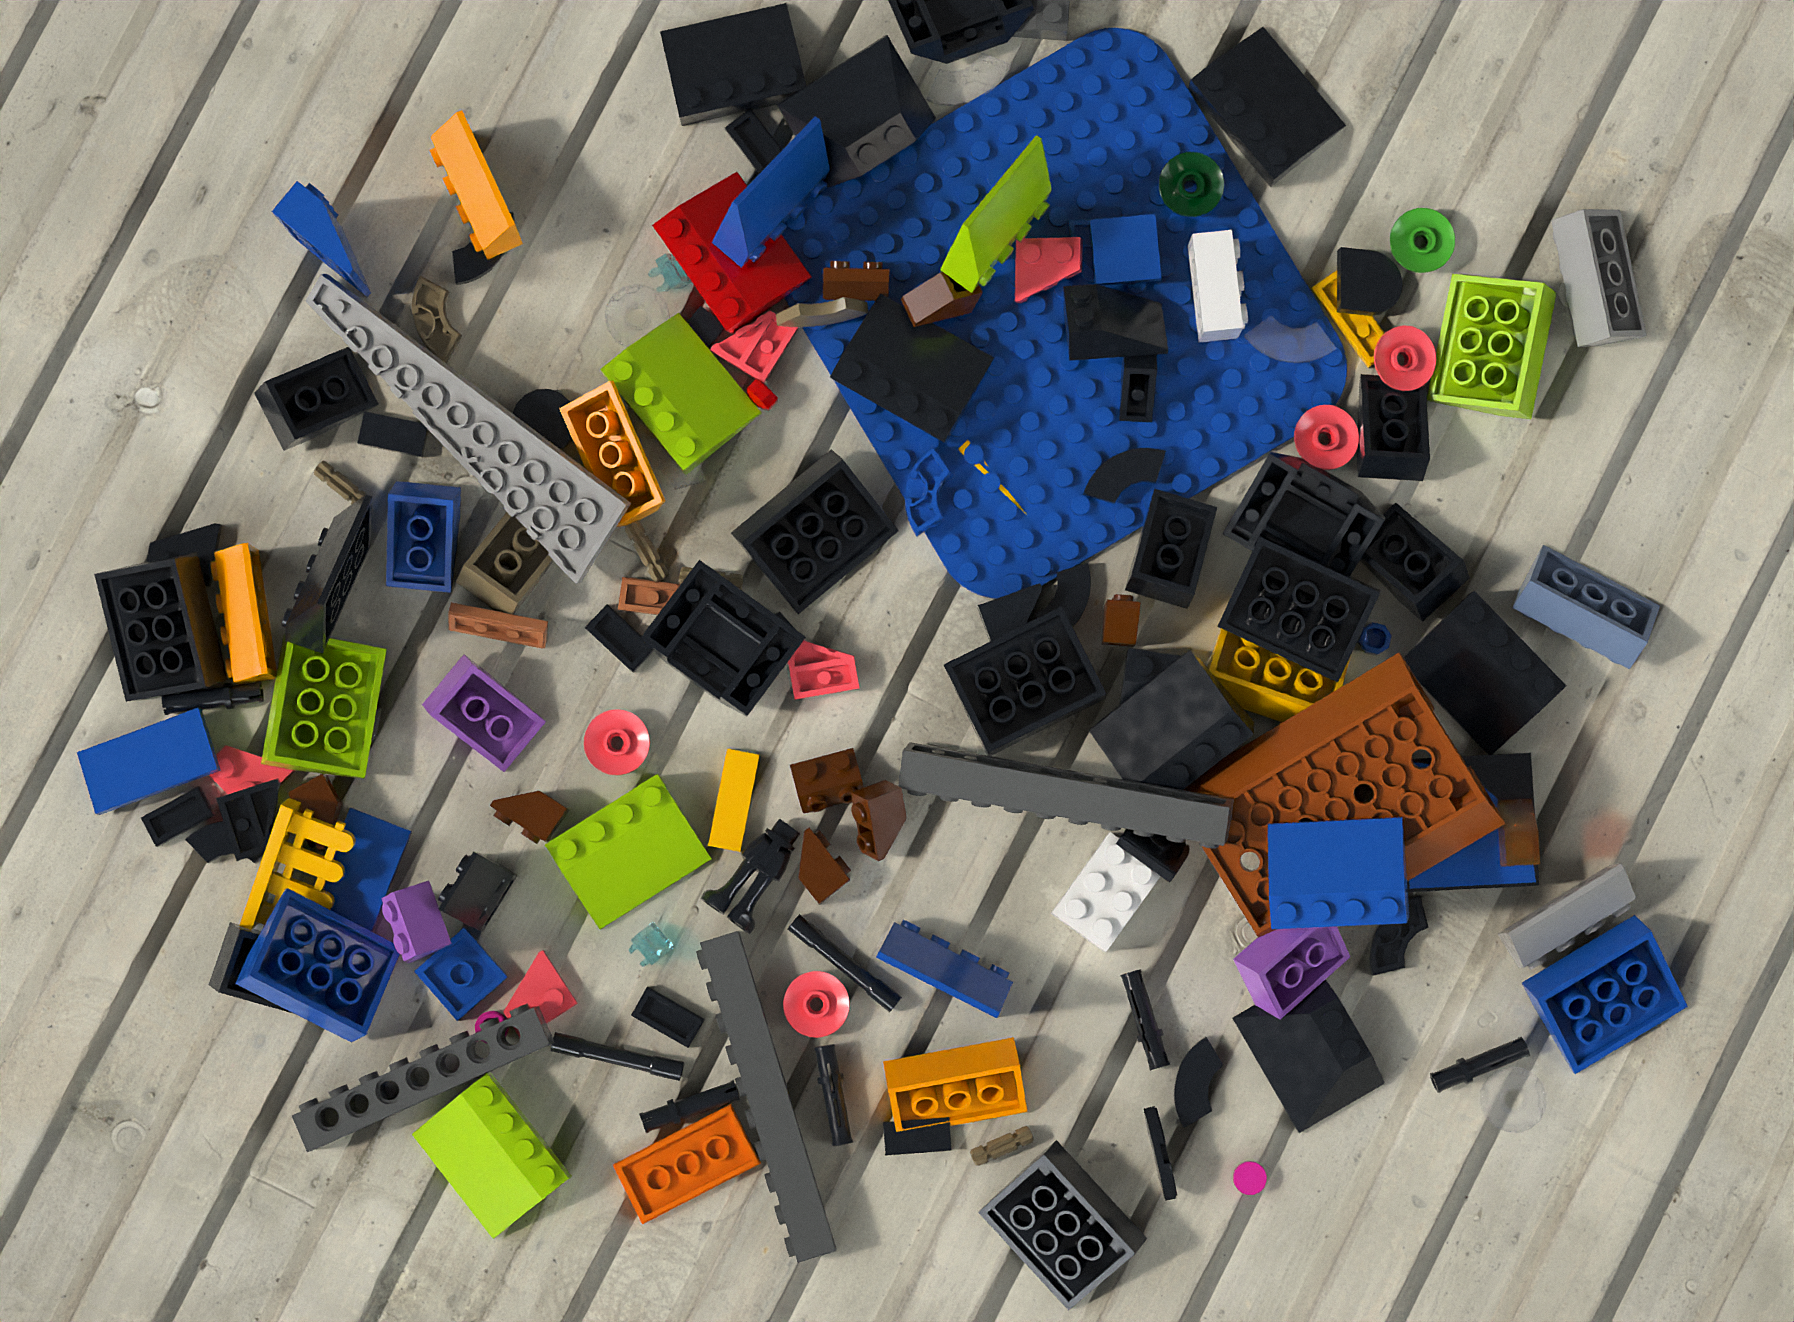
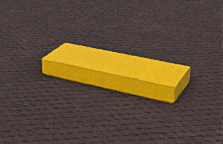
[1311,270,1385,368]
[708,749,760,852]

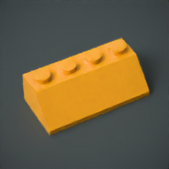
[429,110,523,260]
[559,381,666,527]
[211,543,277,685]
[883,1037,1027,1132]

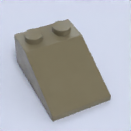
[456,512,554,615]

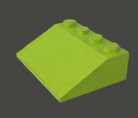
[940,135,1052,293]
[1427,274,1557,420]
[600,313,762,475]
[261,634,387,779]
[545,774,712,930]
[412,1072,572,1239]

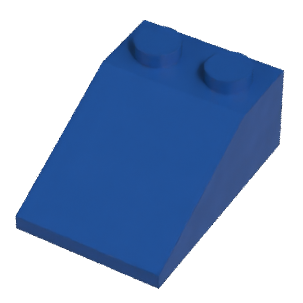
[386,481,461,593]

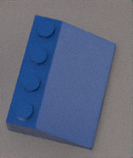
[712,116,830,268]
[271,181,371,297]
[1268,817,1409,929]
[235,888,400,1043]
[1522,915,1688,1074]
[876,919,1013,1018]

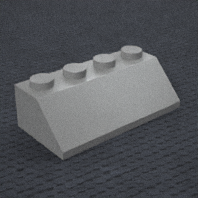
[1551,209,1647,347]
[1498,863,1636,970]

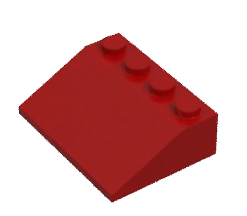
[652,172,812,334]

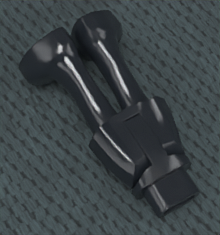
[700,819,800,934]

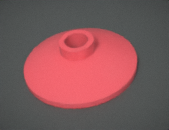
[1374,325,1436,391]
[1294,405,1359,470]
[584,709,650,775]
[783,971,849,1038]

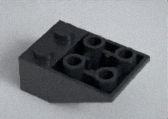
[438,852,518,931]

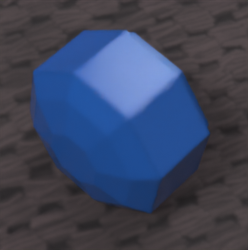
[1358,622,1392,656]

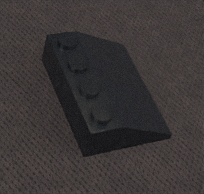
[660,3,806,126]
[1188,27,1346,187]
[830,293,994,443]
[731,449,899,614]
[282,494,372,653]
[1217,535,1381,682]
[94,552,228,702]
[1403,591,1567,755]
[943,606,1107,756]
[1089,649,1255,790]
[978,1140,1147,1311]

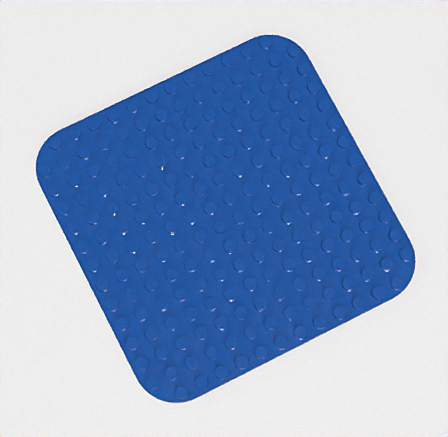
[782,28,1347,599]

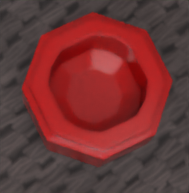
[747,379,778,411]

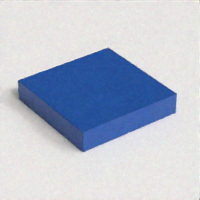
[1089,214,1162,286]
[414,927,508,1021]

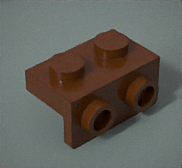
[823,261,889,301]
[790,748,864,813]

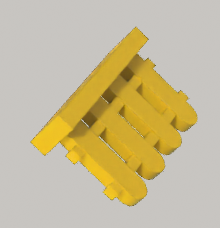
[239,798,356,931]

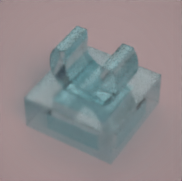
[648,253,692,292]
[629,922,674,967]

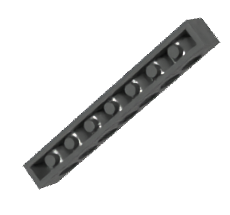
[292,1003,555,1152]

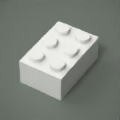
[1188,230,1248,342]
[1051,832,1161,952]

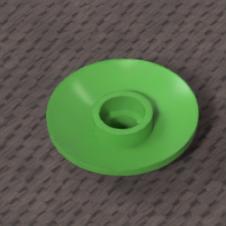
[1390,208,1455,273]

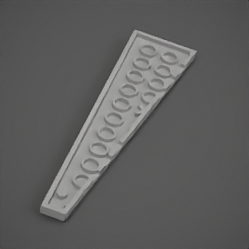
[306,274,631,584]

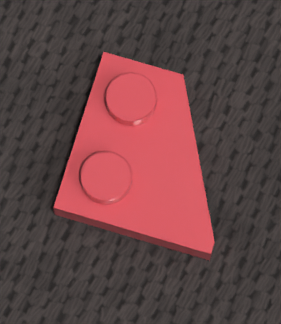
[1015,237,1083,303]
[710,311,798,384]
[788,641,859,700]
[209,745,295,794]
[504,950,578,1037]

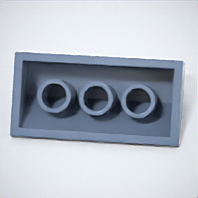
[1512,545,1660,669]

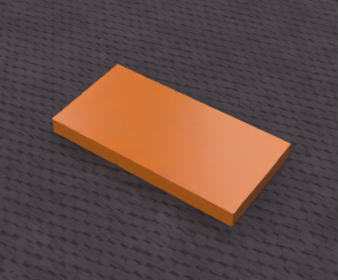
[613,1104,761,1224]

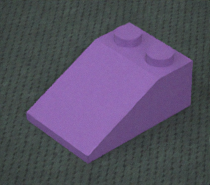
[422,654,546,772]
[381,880,452,963]
[1233,926,1351,1020]

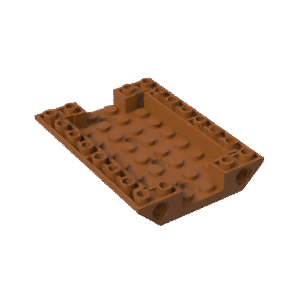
[1183,652,1506,937]

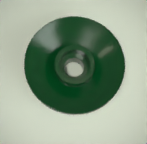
[1159,152,1224,217]

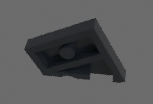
[146,523,222,587]
[216,778,280,861]

